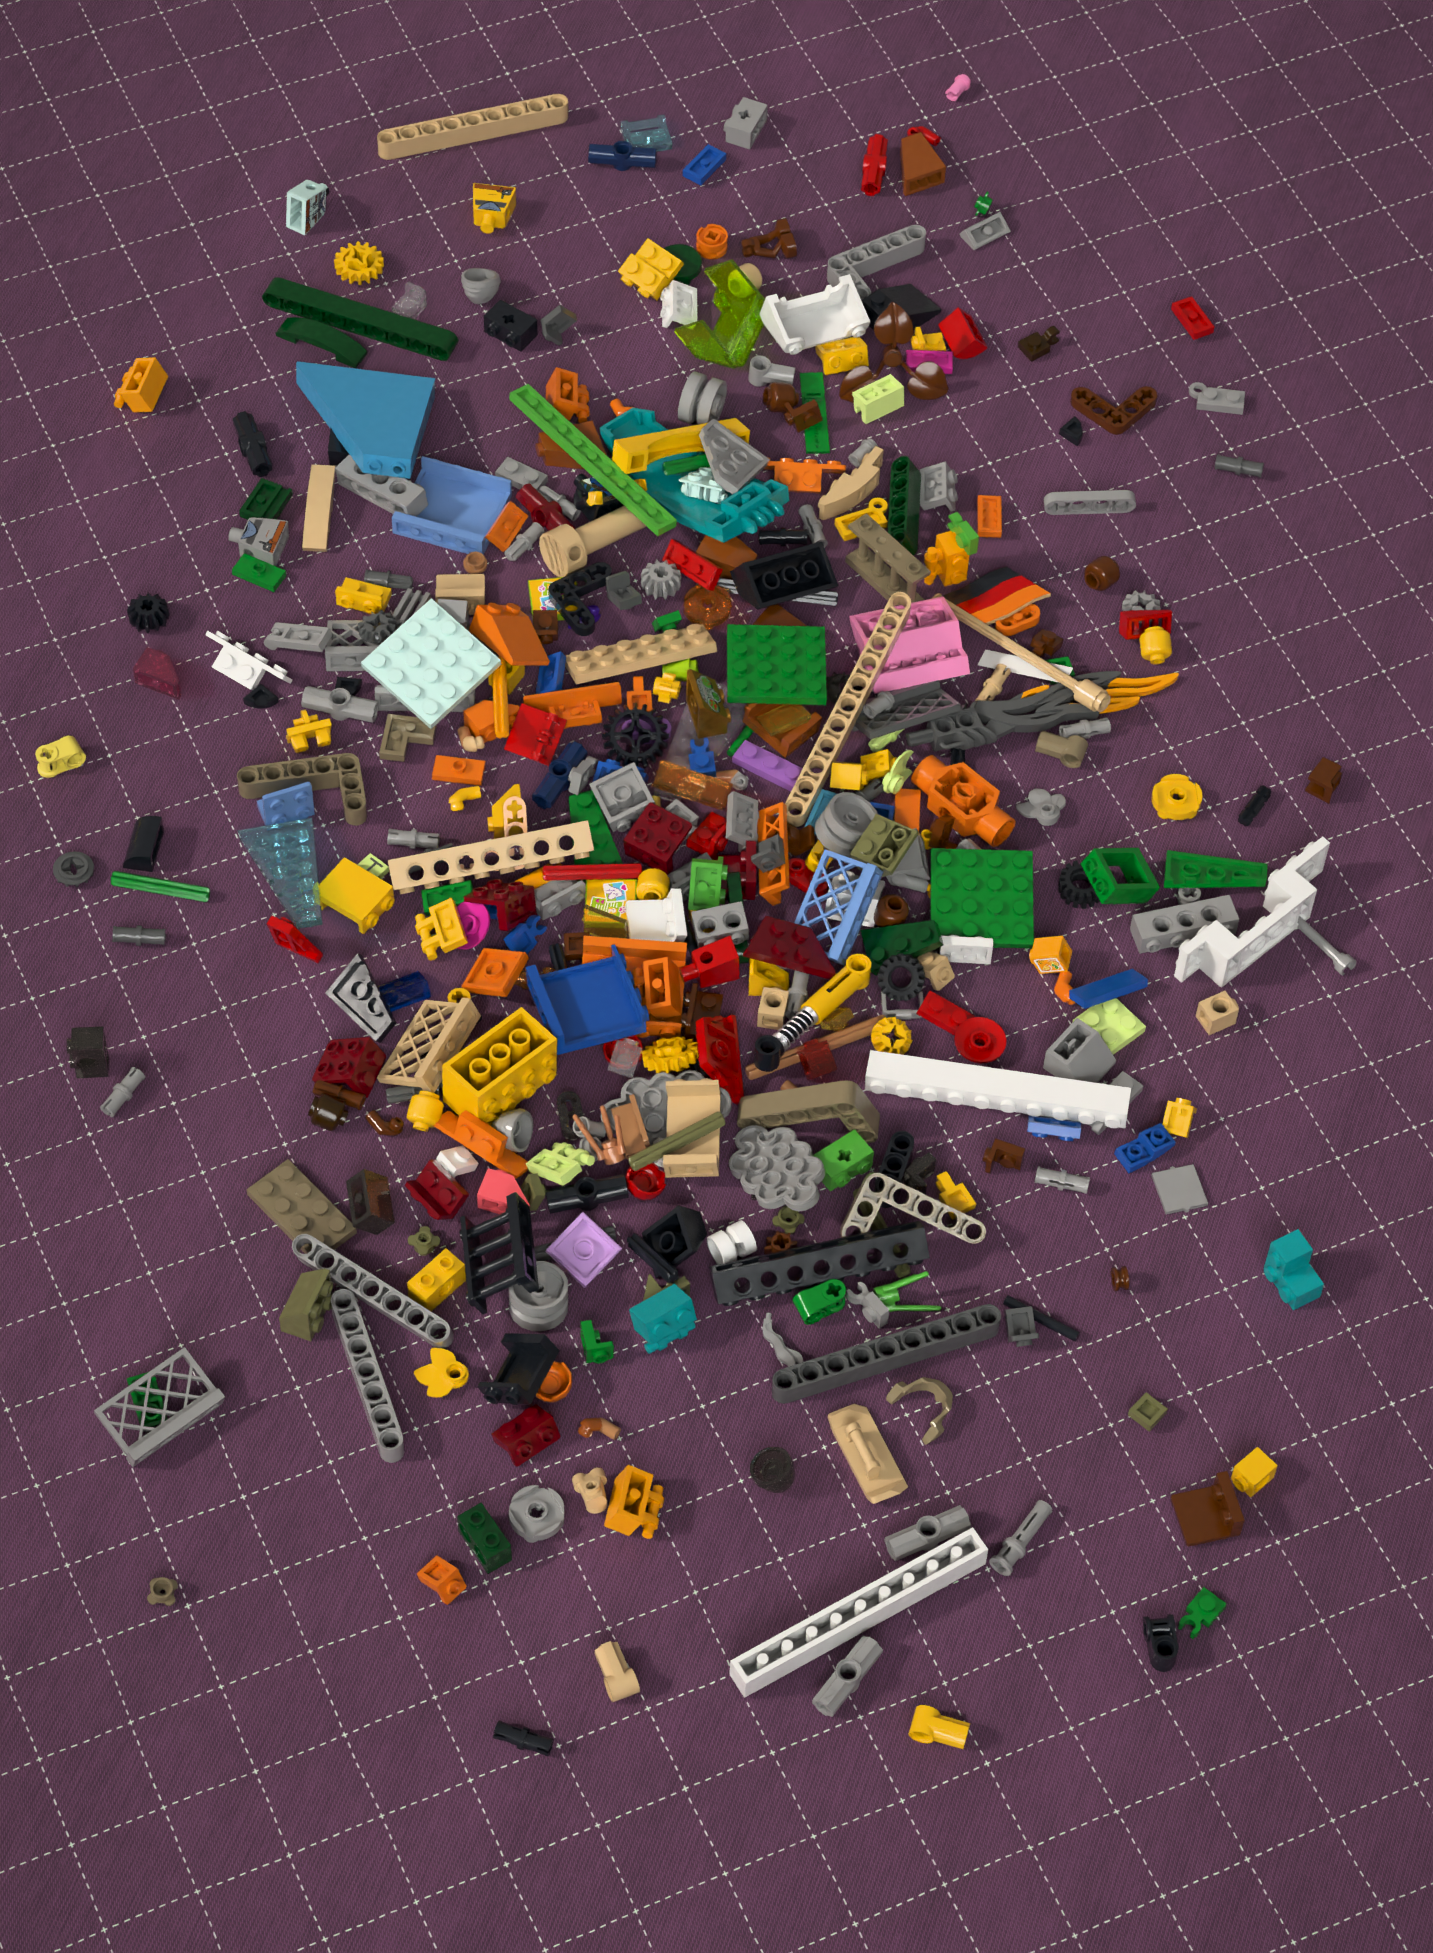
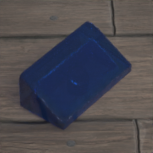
[378,971,431,1012]

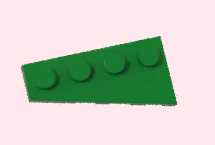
[569,790,623,884]
[1163,850,1268,888]

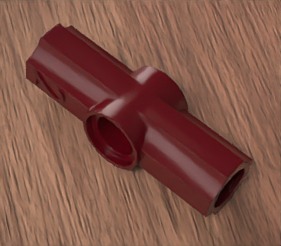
[515,483,576,530]

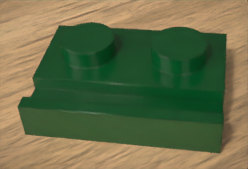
[239,478,293,520]

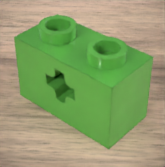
[813,1129,874,1191]

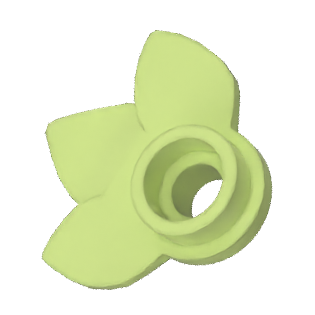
[882,750,913,794]

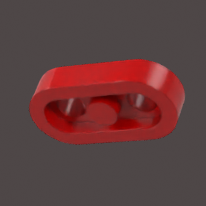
[789,858,829,897]

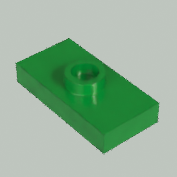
[232,553,286,592]
[421,880,473,916]

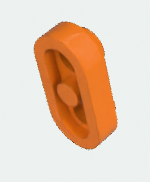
[995,604,1040,636]

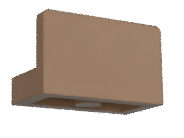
[611,1094,650,1160]

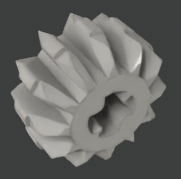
[641,559,681,600]

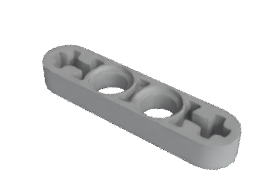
[1043,490,1136,515]

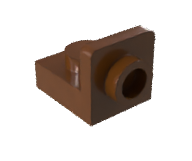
[533,610,558,644]
[775,822,815,856]
[982,1138,1026,1174]

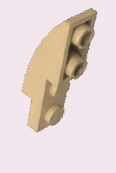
[818,446,884,520]

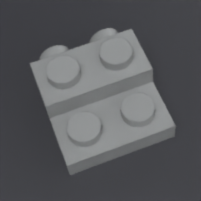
[589,762,656,832]

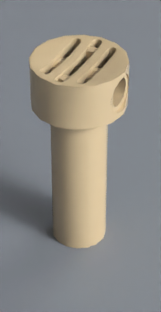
[539,506,646,577]

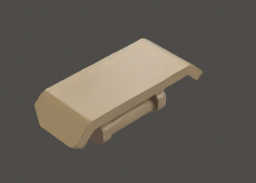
[828,1404,908,1504]

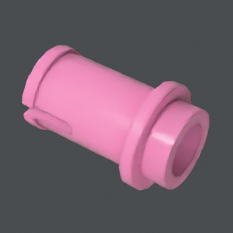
[945,74,971,101]

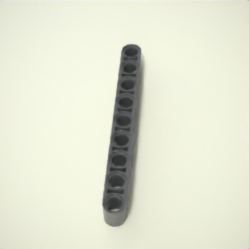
[771,1304,1001,1404]

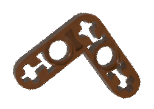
[1070,386,1157,435]

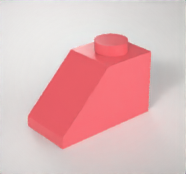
[477,1168,530,1214]

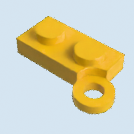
[834,498,888,541]

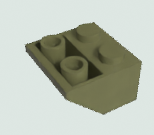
[850,814,919,877]
[279,1268,333,1341]

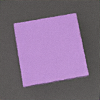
[545,1212,622,1288]

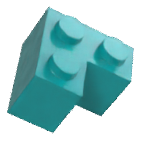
[1264,1229,1324,1310]

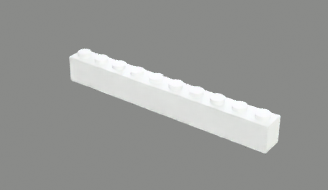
[865,1050,1131,1128]
[730,1527,988,1698]

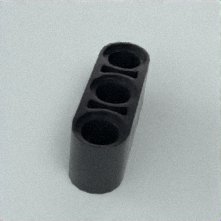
[874,1131,914,1208]

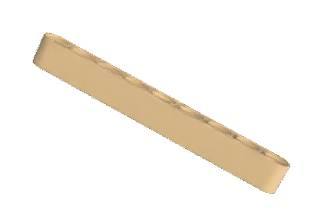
[377,94,568,160]

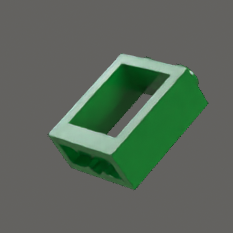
[1081,848,1160,904]

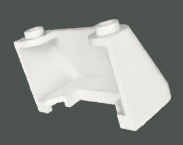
[759,274,870,355]

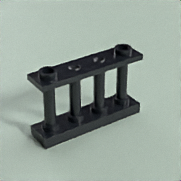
[459,1192,539,1314]

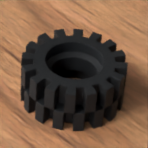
[1058,860,1100,909]
[878,953,925,1002]

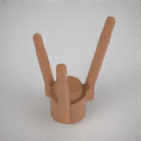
[573,1105,626,1165]

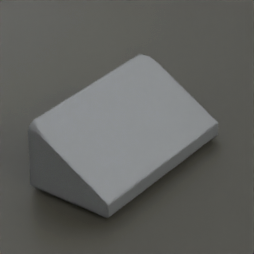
[959,212,1011,250]

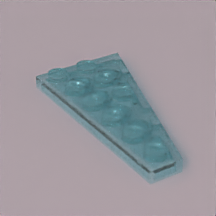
[237,818,323,929]

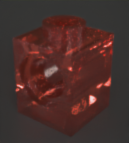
[797,1038,838,1080]

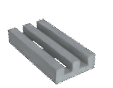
[392,588,431,626]

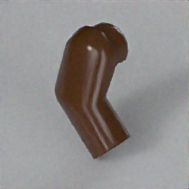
[365,1110,404,1136]

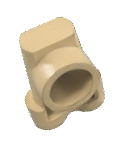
[572,1468,608,1514]

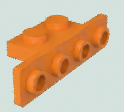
[764,457,846,494]
[523,682,622,729]
[434,1110,528,1179]

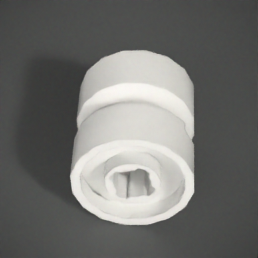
[707,1220,757,1265]

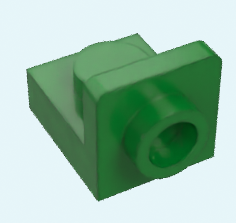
[580,1320,614,1363]

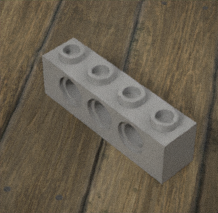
[335,455,428,517]
[1130,895,1239,954]

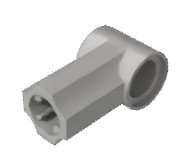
[748,355,796,387]

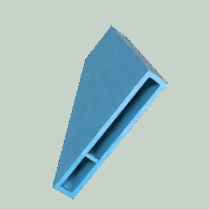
[296,361,435,479]

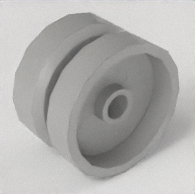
[678,371,727,425]
[815,792,878,857]
[509,1261,568,1331]

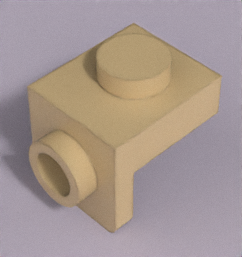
[917,951,955,991]

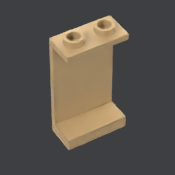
[663,1078,721,1178]

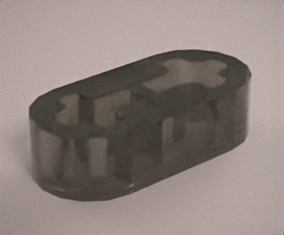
[557,1091,583,1140]

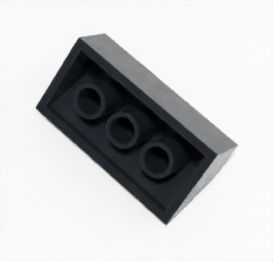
[730,541,838,610]

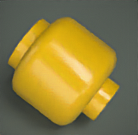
[1139,626,1172,664]
[636,868,670,900]
[406,1091,444,1132]

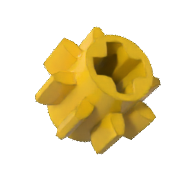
[653,672,681,704]

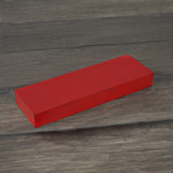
[662,539,723,591]

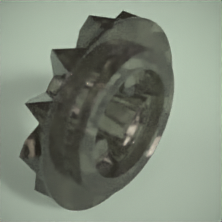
[826,671,862,704]

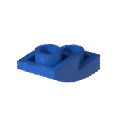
[1114,1123,1176,1173]

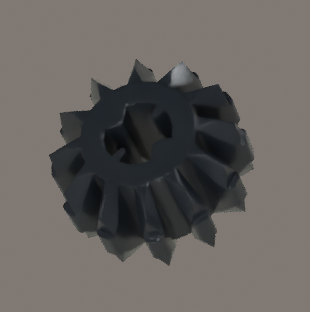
[127,592,169,634]

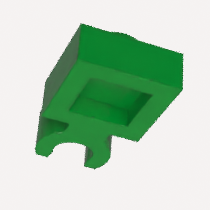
[1178,1587,1226,1639]

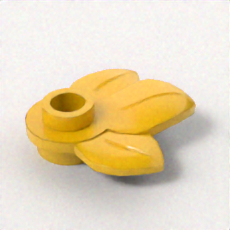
[414,1348,469,1398]

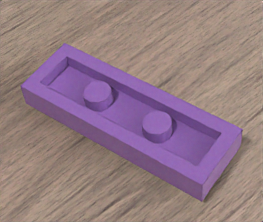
[732,740,803,792]

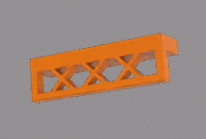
[757,802,790,906]

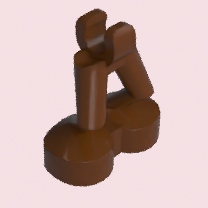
[741,218,797,259]

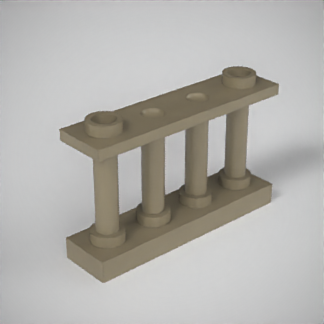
[845,513,931,607]

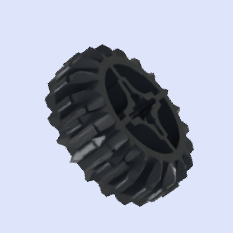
[602,703,669,768]

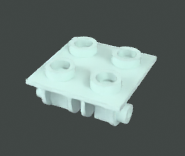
[679,467,728,504]

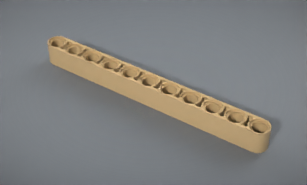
[785,592,911,827]

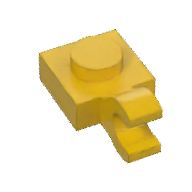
[936,1171,976,1220]

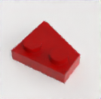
[267,915,323,963]

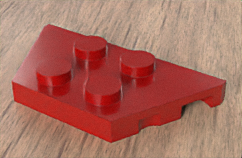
[696,1015,744,1105]

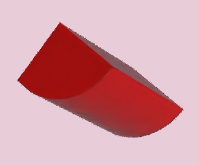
[938,307,988,359]

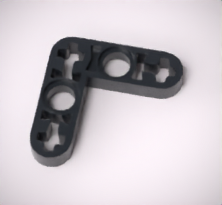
[548,562,612,636]

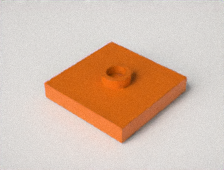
[461,948,529,997]

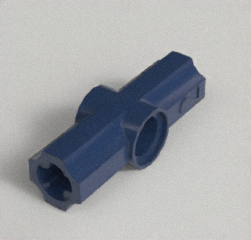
[588,141,657,171]
[532,741,588,810]

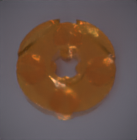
[683,585,732,630]

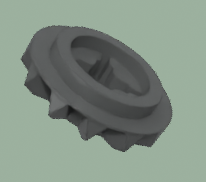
[358,610,397,643]
[53,852,94,888]

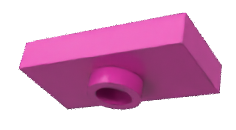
[906,350,953,374]

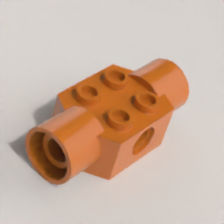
[911,755,1016,847]

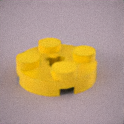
[1151,774,1202,820]

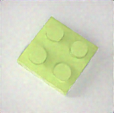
[1072,998,1146,1055]

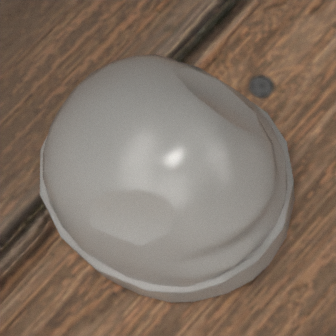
[461,268,501,304]
[491,1108,533,1152]

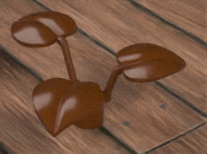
[839,302,949,403]

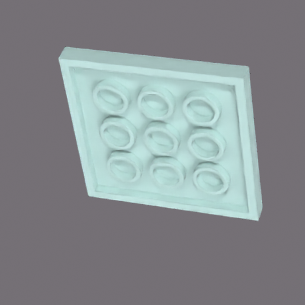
[361,598,501,729]

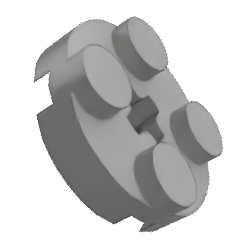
[509,1485,564,1543]

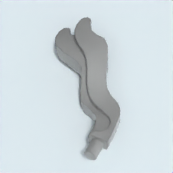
[763,1313,803,1367]

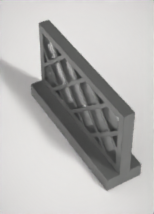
[846,680,961,739]

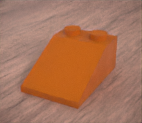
[469,603,550,666]

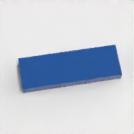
[1069,969,1148,1009]

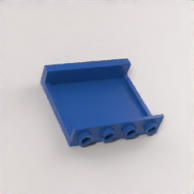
[525,944,649,1055]

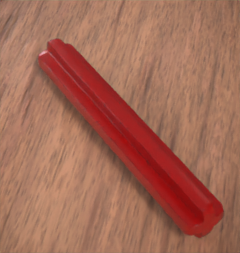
[542,863,642,881]

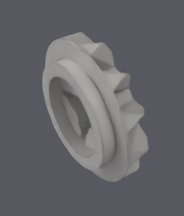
[1122,590,1161,623]

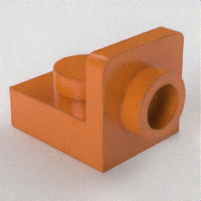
[417,1555,466,1605]

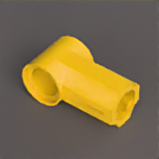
[908,1705,970,1749]

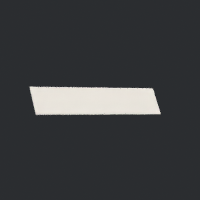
[977,649,1073,683]

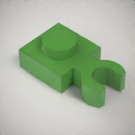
[947,512,979,556]

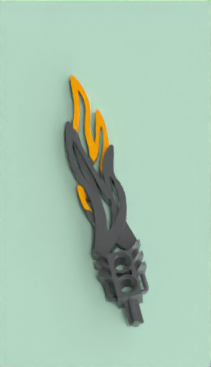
[906,671,1179,752]

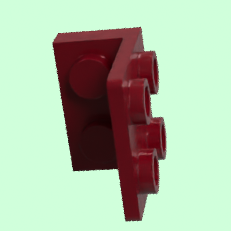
[623,802,692,875]
[712,841,756,900]
[464,879,537,931]

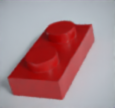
[1171,296,1214,340]
[916,990,974,1036]

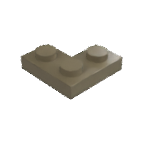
[379,714,437,762]

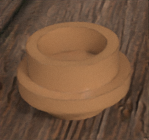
[463,551,487,574]

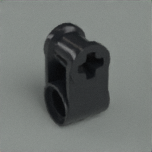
[1143,1614,1179,1672]

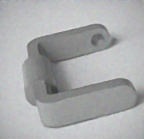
[881,991,923,1020]

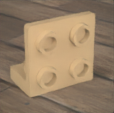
[436,574,485,615]

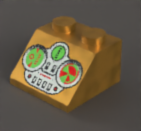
[686,669,731,739]

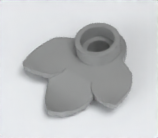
[1016,788,1066,826]

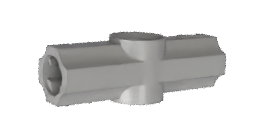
[301,686,379,723]
[884,1505,971,1561]
[812,1636,883,1717]

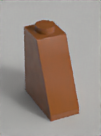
[900,132,946,196]
[535,420,607,469]
[696,535,758,579]

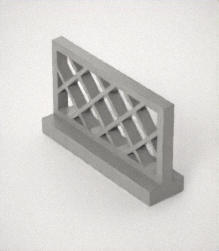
[325,620,400,671]
[94,1347,225,1467]

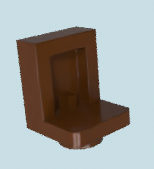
[783,399,823,433]
[928,814,958,849]

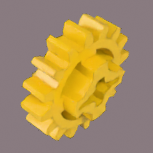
[334,241,384,285]
[642,1036,699,1073]

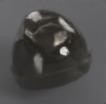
[750,1447,795,1493]

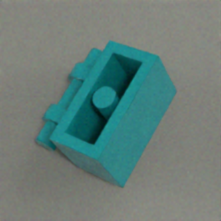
[629,1284,697,1354]

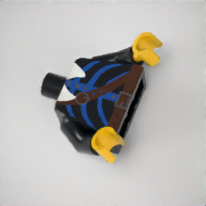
[573,474,647,522]

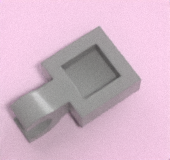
[846,1282,889,1329]

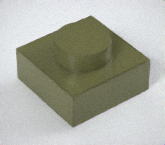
[520,1173,546,1211]
[1128,1392,1168,1432]

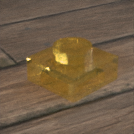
[820,1007,854,1031]

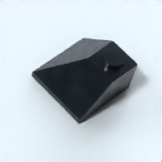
[641,1205,707,1279]

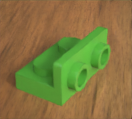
[688,856,728,911]

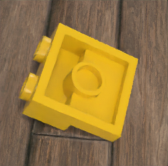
[618,238,684,300]

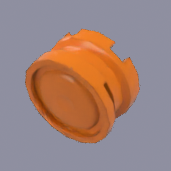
[696,224,728,260]

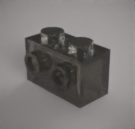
[346,1169,395,1235]

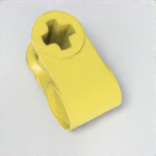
[35,736,86,778]

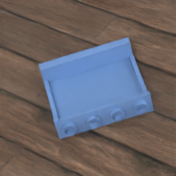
[392,456,512,555]

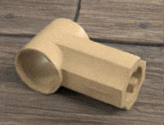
[595,1641,640,1702]

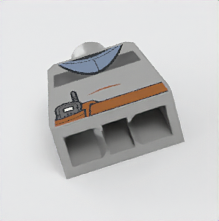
[229,517,289,566]

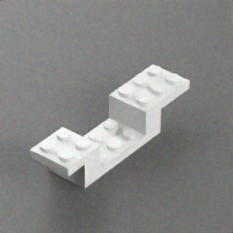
[1174,836,1330,988]

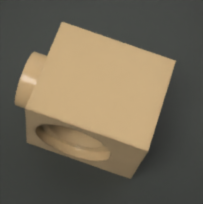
[757,987,789,1030]
[1196,991,1239,1035]

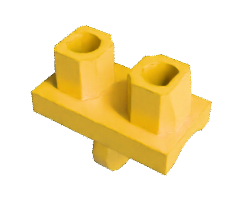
[286,709,332,753]

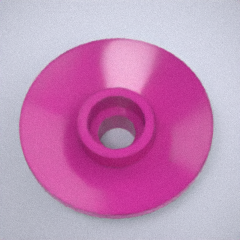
[457,902,490,950]

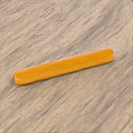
[492,656,509,739]

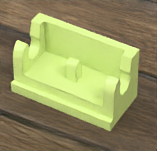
[852,374,904,424]

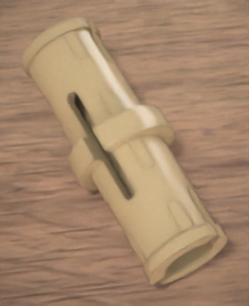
[975,664,1011,701]

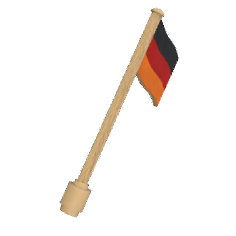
[932,566,1111,712]

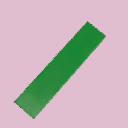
[800,372,830,454]

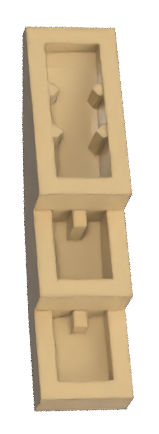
[302,465,336,552]

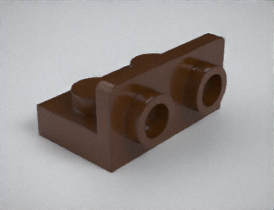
[681,983,723,1040]

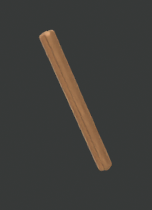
[745,1015,885,1080]

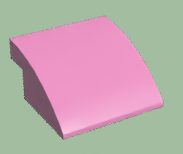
[849,596,970,694]

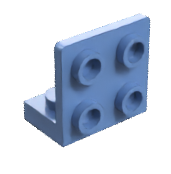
[257,782,315,829]

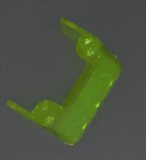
[674,259,765,369]

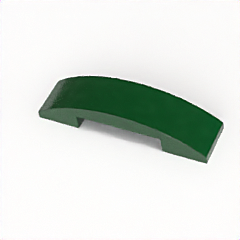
[276,317,367,369]

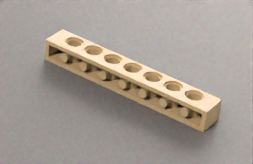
[388,820,594,894]

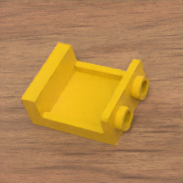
[313,857,395,934]

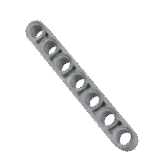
[292,1234,454,1349]
[331,1289,404,1463]

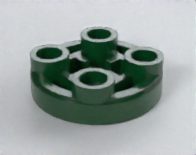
[663,244,702,285]

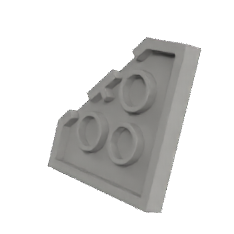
[699,419,770,495]

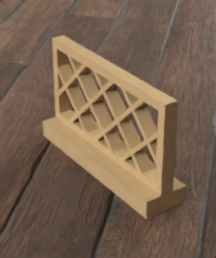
[377,998,481,1093]

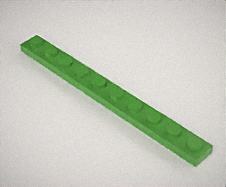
[509,384,677,536]

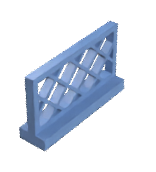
[794,849,883,966]

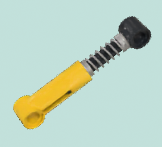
[754,954,871,1072]

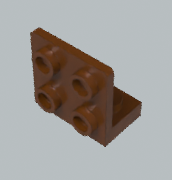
[1171,1471,1245,1547]

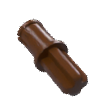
[313,1080,366,1111]

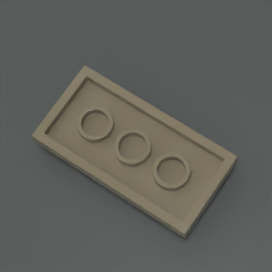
[246,1159,357,1254]

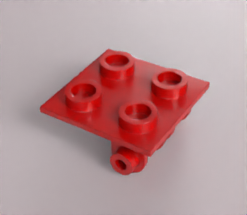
[504,703,567,766]

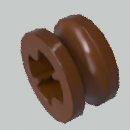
[1111,1266,1129,1291]

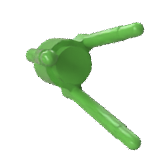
[873,1271,942,1313]

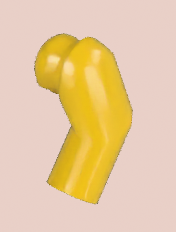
[449,786,481,811]

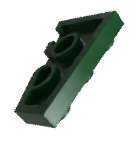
[860,920,944,976]

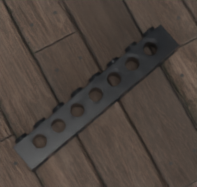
[709,1221,930,1306]

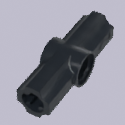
[233,411,272,477]
[545,1174,629,1214]

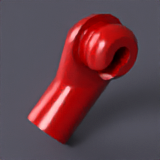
[907,126,941,146]

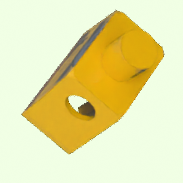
[473,183,516,234]

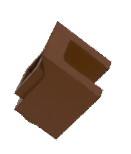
[1305,757,1342,804]

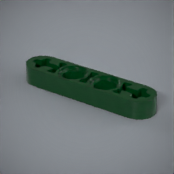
[727,872,749,964]

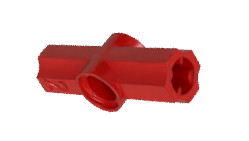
[861,134,888,196]

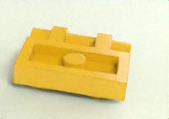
[415,898,468,961]

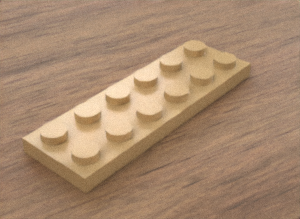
[565,624,717,684]

